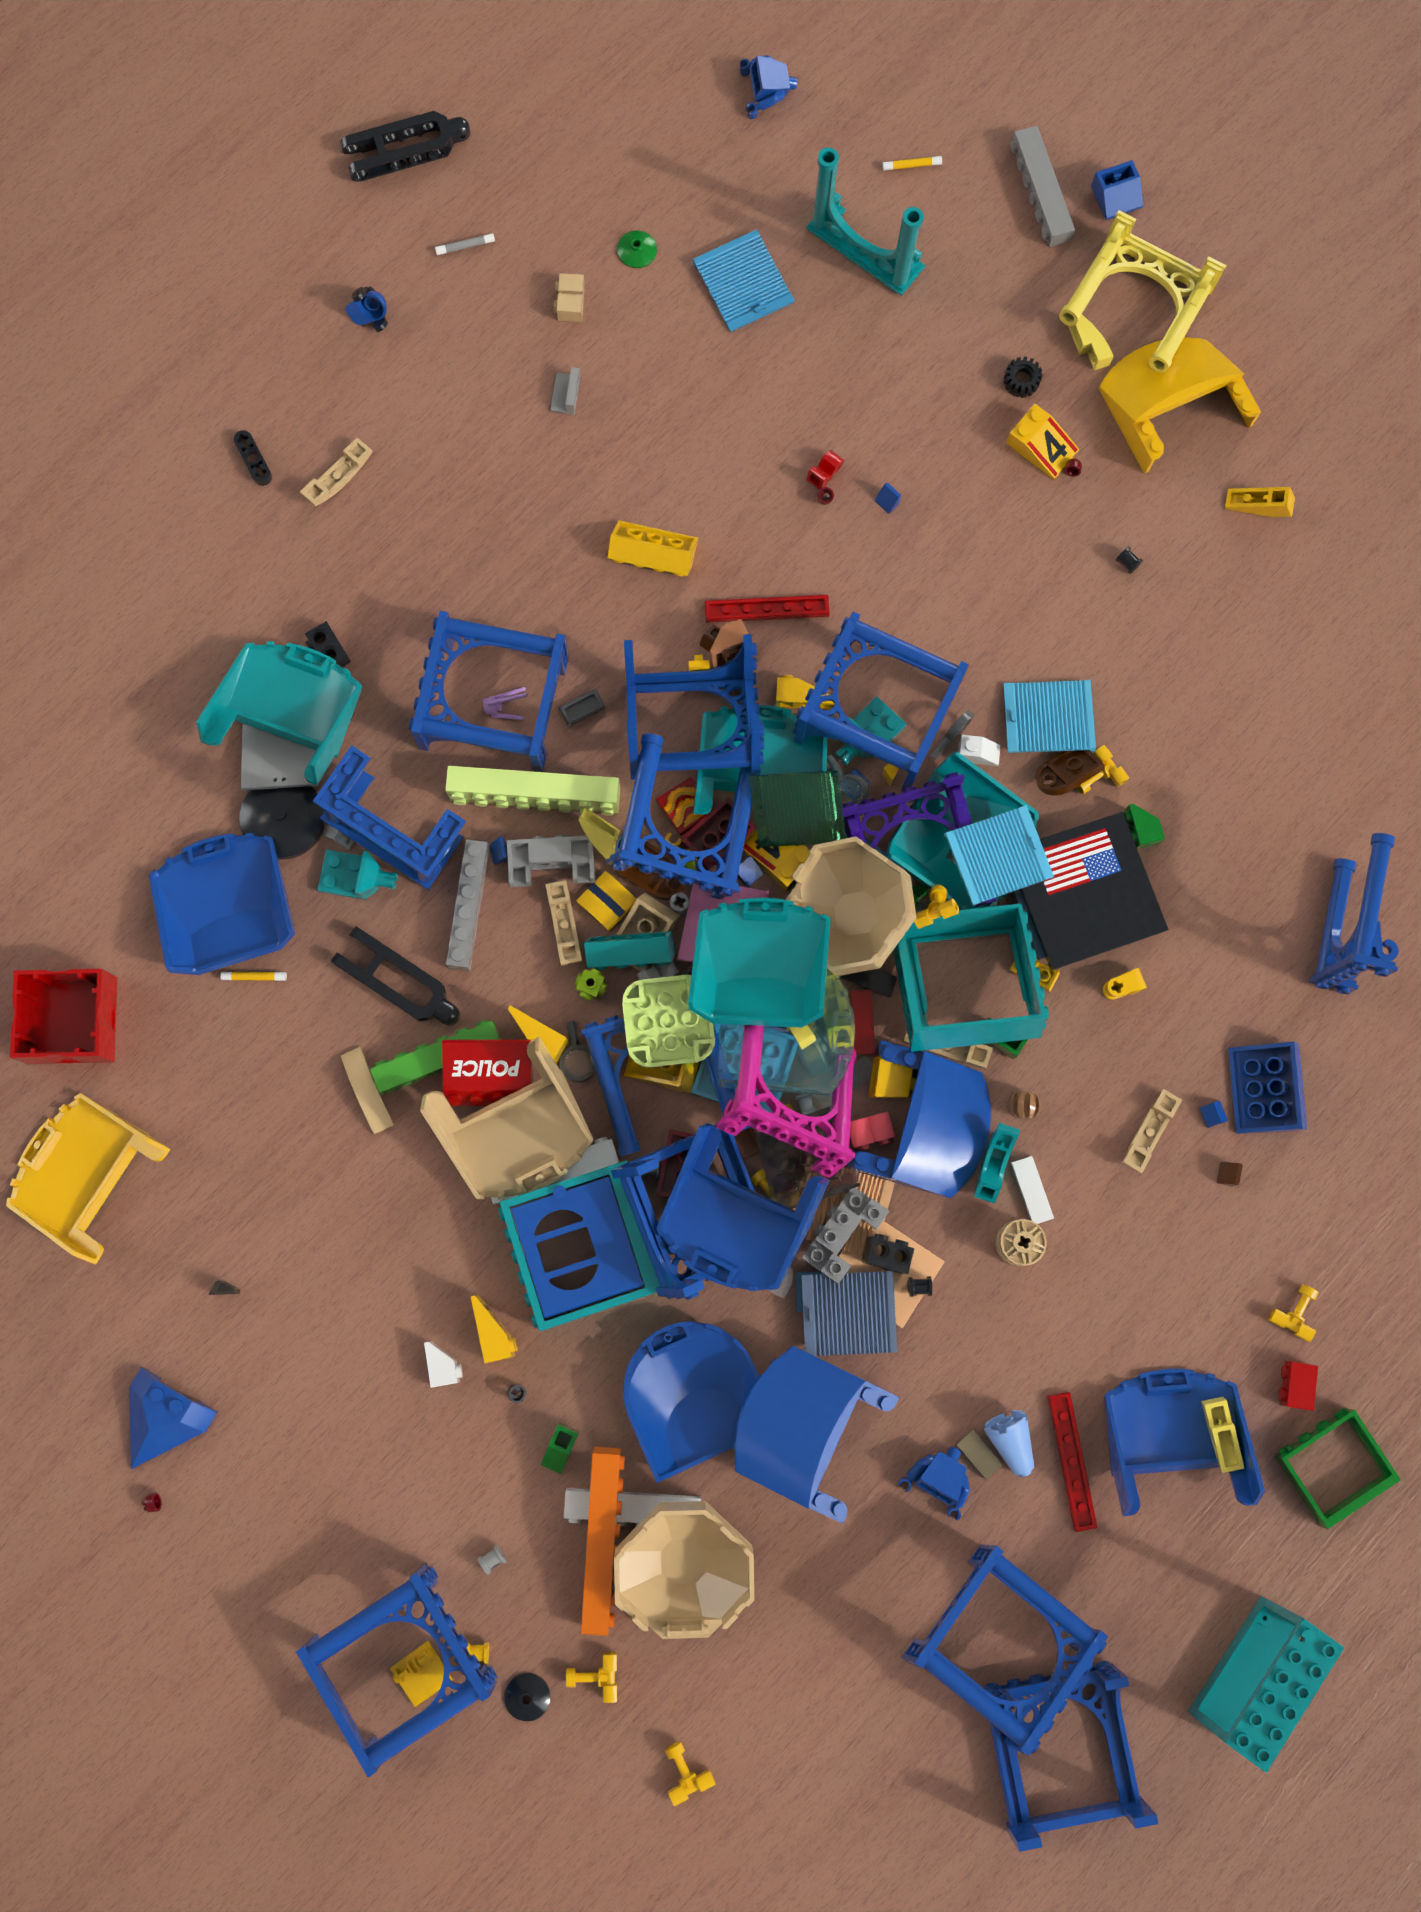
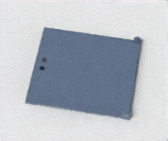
[801,1271,898,1356]

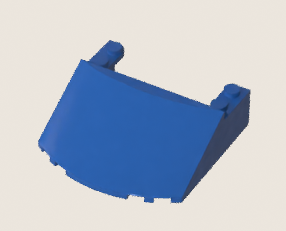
[846,1040,991,1198]
[656,1123,830,1291]
[733,1346,899,1524]
[1104,1369,1265,1516]

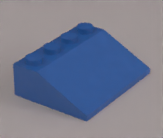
[1228,1042,1308,1134]

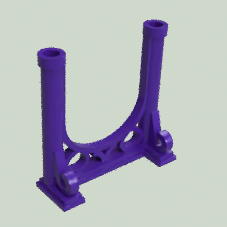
[838,772,997,907]

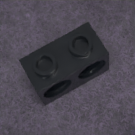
[305,621,351,667]
[861,1233,915,1274]

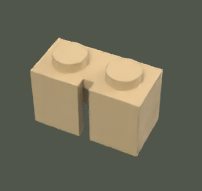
[554,273,585,322]

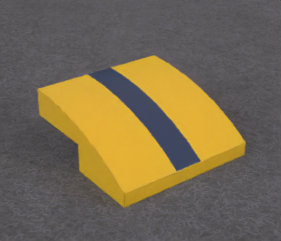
[576,871,637,931]

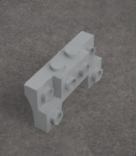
[507,835,595,887]
[802,1186,889,1284]

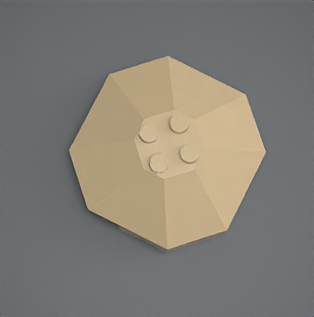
[786,837,916,976]
[614,1501,754,1639]

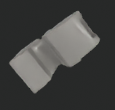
[636,960,680,981]

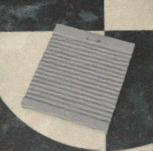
[241,723,319,791]

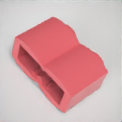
[850,1112,895,1151]

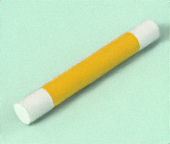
[882,156,942,171]
[220,972,287,981]

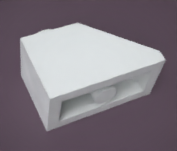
[957,735,1001,766]
[424,1341,463,1388]

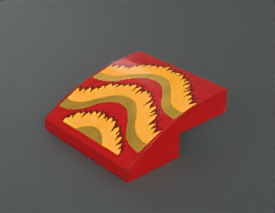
[656,777,713,836]

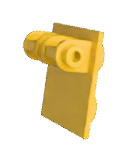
[390,1641,453,1707]

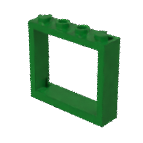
[1275,1407,1401,1529]

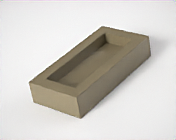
[956,1429,1003,1479]

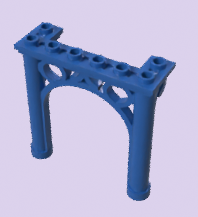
[606,733,761,899]
[1309,833,1399,994]
[581,1015,735,1156]

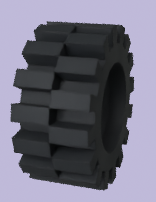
[1004,356,1043,398]

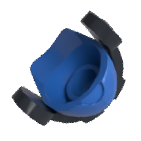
[345,286,388,332]

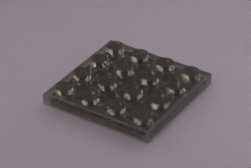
[755,1106,861,1209]

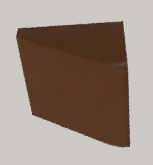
[699,624,720,652]
[1217,1162,1243,1187]

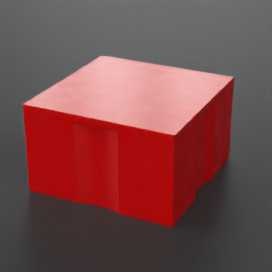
[10,969,117,1064]

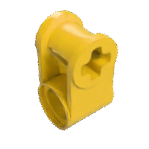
[1102,968,1147,1000]

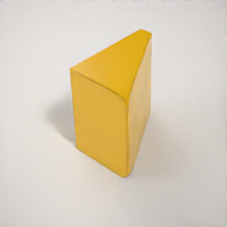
[882,764,899,786]

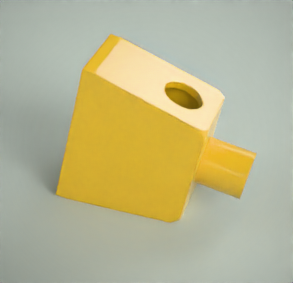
[868,1056,916,1098]

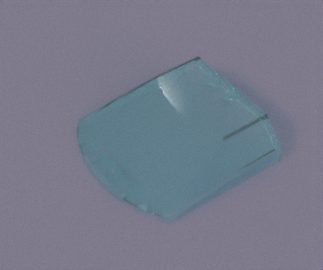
[717,969,855,1095]

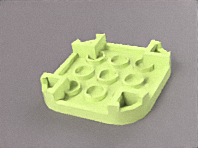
[622,975,715,1067]

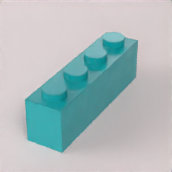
[584,931,675,970]

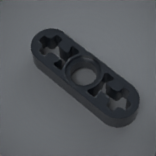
[234,430,272,486]

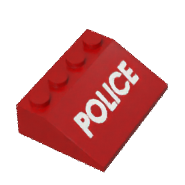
[442,1039,534,1106]

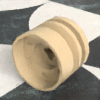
[995,1219,1047,1266]

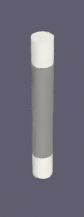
[435,233,495,255]

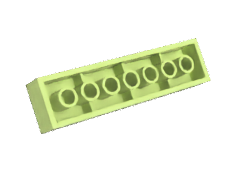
[445,766,620,816]

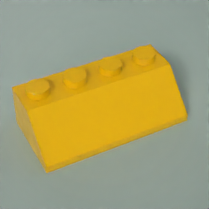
[607,520,698,576]

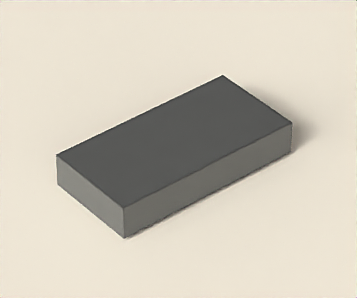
[559,689,605,727]

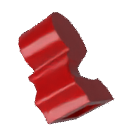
[806,450,844,490]

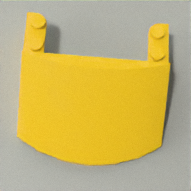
[1098,337,1261,474]
[6,1093,170,1265]

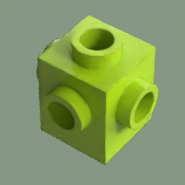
[575,968,607,1001]

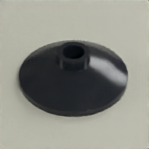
[505,1673,550,1722]

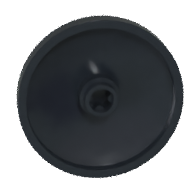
[239,779,325,860]

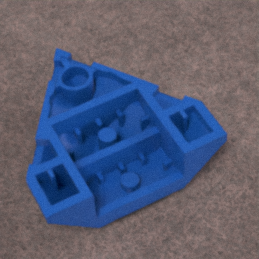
[129,1367,218,1469]

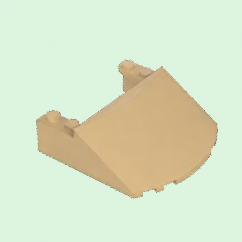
[420,1036,593,1200]

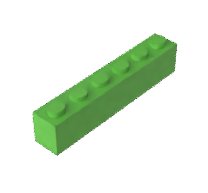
[370,1020,501,1095]

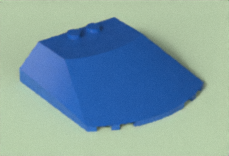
[149,833,295,975]

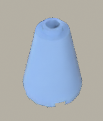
[984,1410,1034,1477]

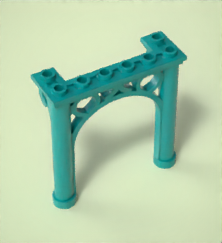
[806,147,926,296]

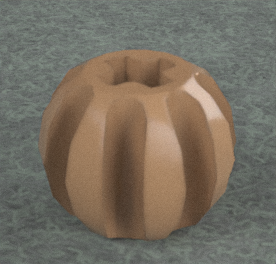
[1008,1091,1041,1118]

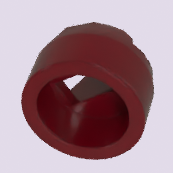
[1065,458,1082,477]
[817,487,834,505]
[142,1493,162,1512]

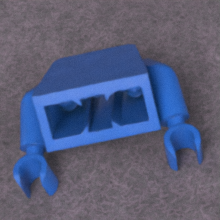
[740,55,798,119]
[898,1447,970,1520]

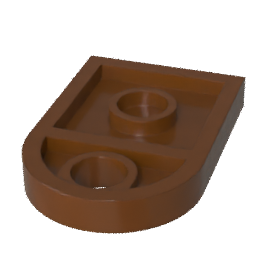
[1035,750,1105,796]
[618,838,686,900]

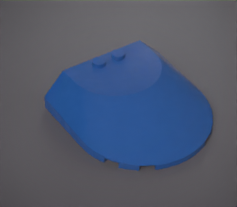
[623,1321,759,1483]

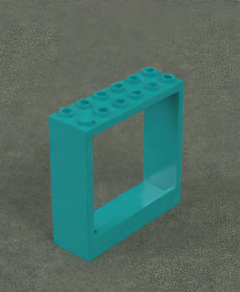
[1188,1596,1345,1773]

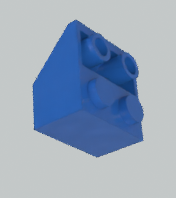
[1091,160,1143,220]

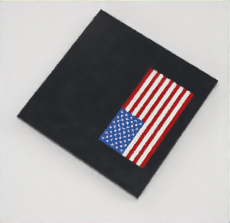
[1020,812,1168,971]

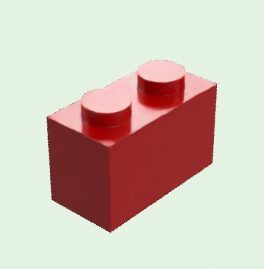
[1278,1361,1318,1411]

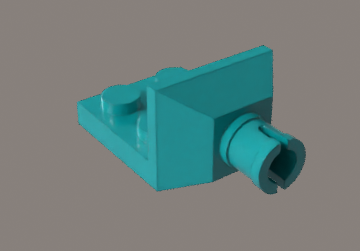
[835,696,907,765]
[317,850,398,900]

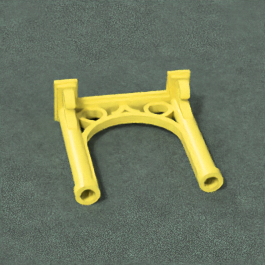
[1059,210,1227,373]

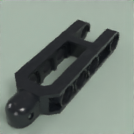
[340,111,470,182]
[331,926,460,1026]

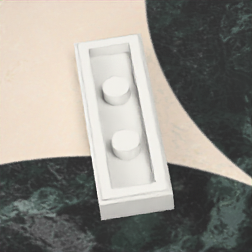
[1011,1156,1054,1224]

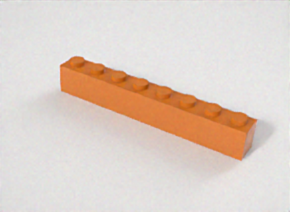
[581,1446,625,1636]

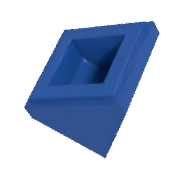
[1199,1101,1228,1128]

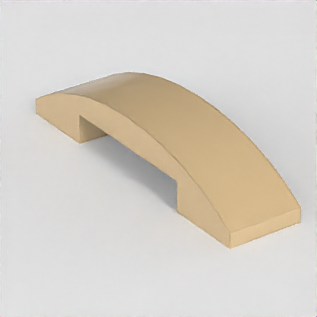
[300,438,372,506]
[545,880,582,966]
[903,1032,993,1069]
[340,1047,395,1134]
[1122,1089,1182,1174]

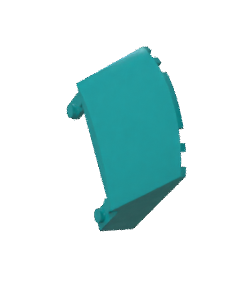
[196,641,362,786]
[693,704,827,828]

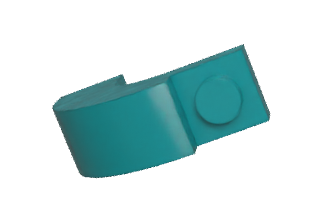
[973,1123,1020,1203]

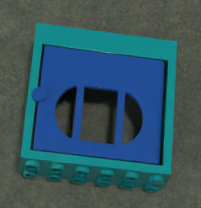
[497,1160,660,1332]

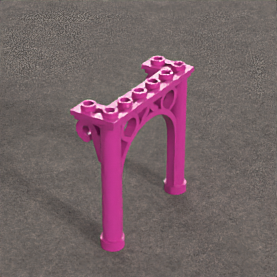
[716,1025,857,1178]

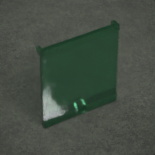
[749,770,846,847]

